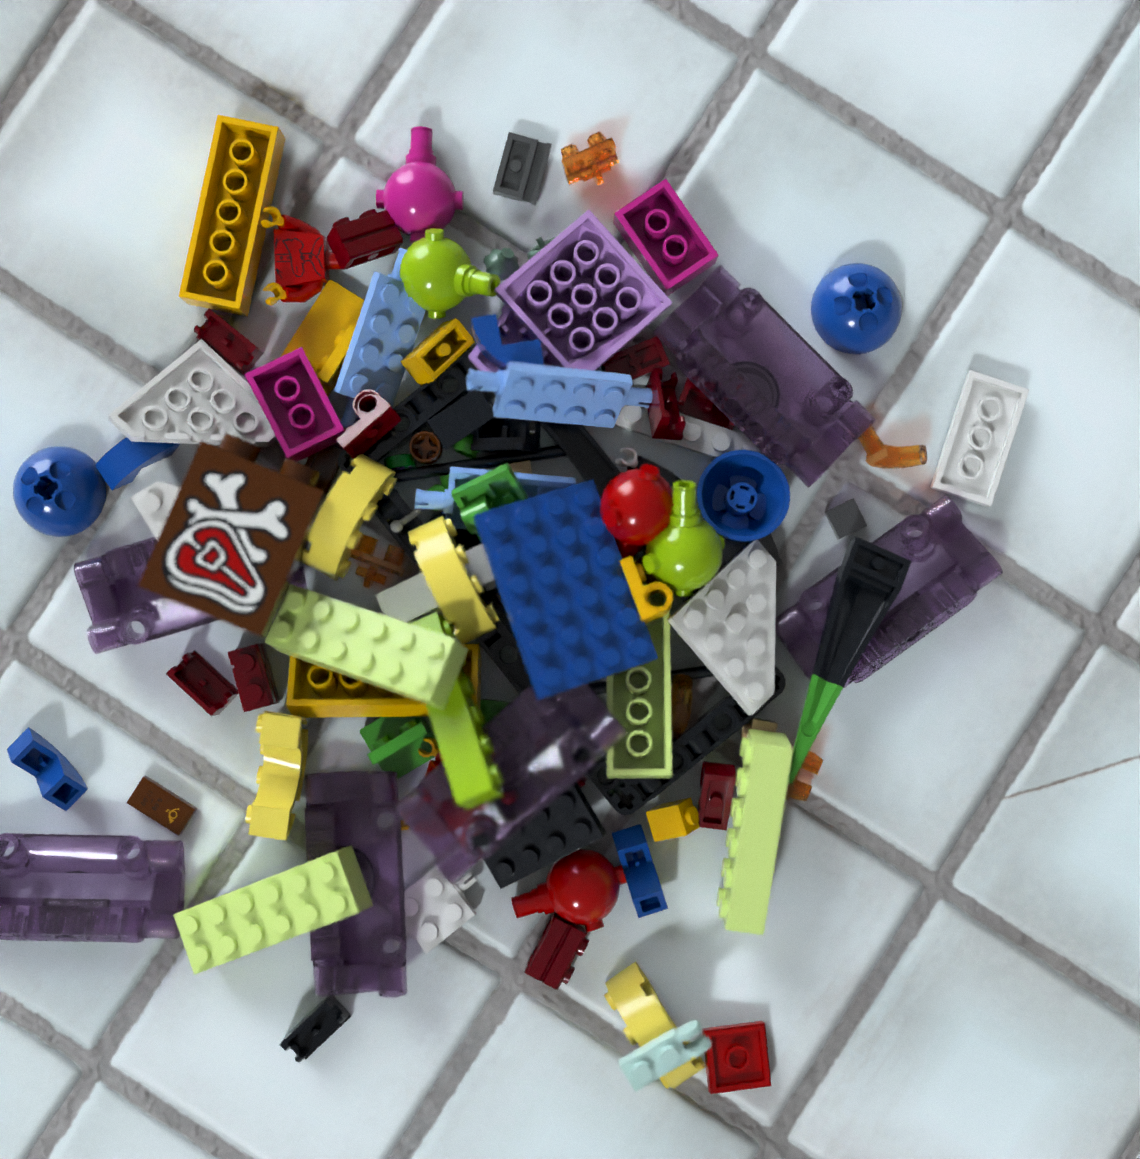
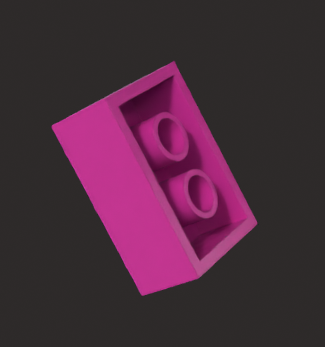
[613,179,719,296]
[245,347,345,462]

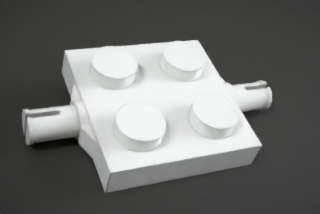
[388,864,478,954]

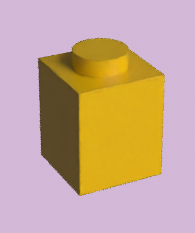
[646,797,700,842]

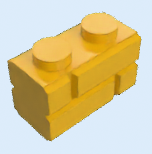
[401,318,475,385]

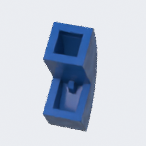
[470,314,544,370]
[95,437,181,491]
[7,727,88,811]
[611,824,668,918]

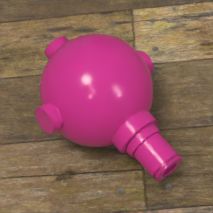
[376,126,464,244]

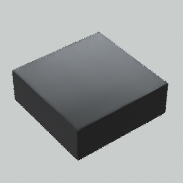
[824,498,867,539]

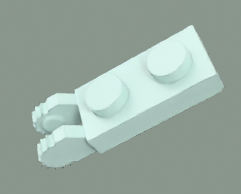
[618,1020,712,1092]

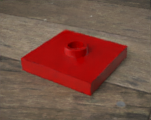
[702,1021,771,1094]

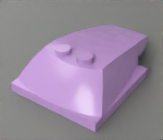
[468,210,673,373]

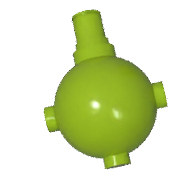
[400,228,500,319]
[643,480,725,597]

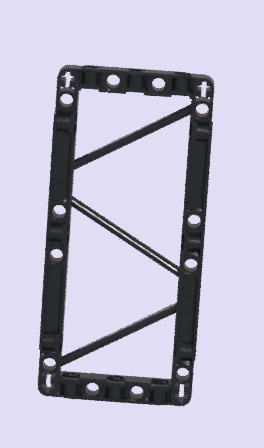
[338,344,786,815]

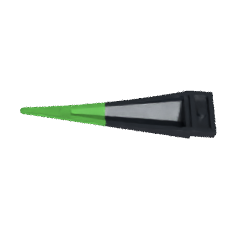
[788,536,911,784]

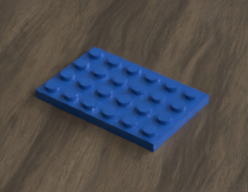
[473,479,658,701]

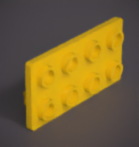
[280,280,364,397]

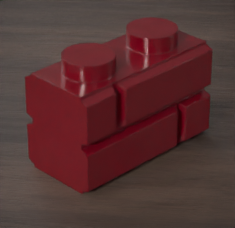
[327,209,403,270]
[228,643,280,712]
[525,912,589,990]

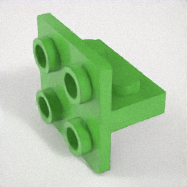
[360,717,439,783]

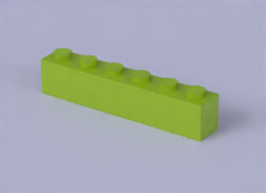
[409,612,503,810]

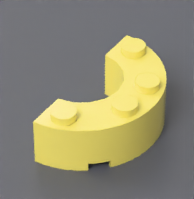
[302,454,397,581]
[408,515,500,644]
[245,711,308,841]
[604,962,706,1089]

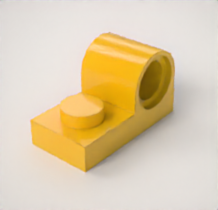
[620,556,673,624]

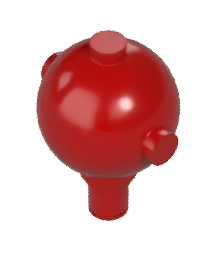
[600,464,673,559]
[511,849,627,932]

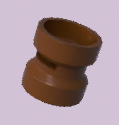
[409,431,443,465]

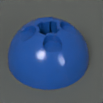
[811,263,902,354]
[13,446,106,537]
[697,450,790,542]

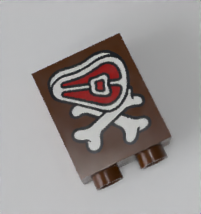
[138,433,327,637]

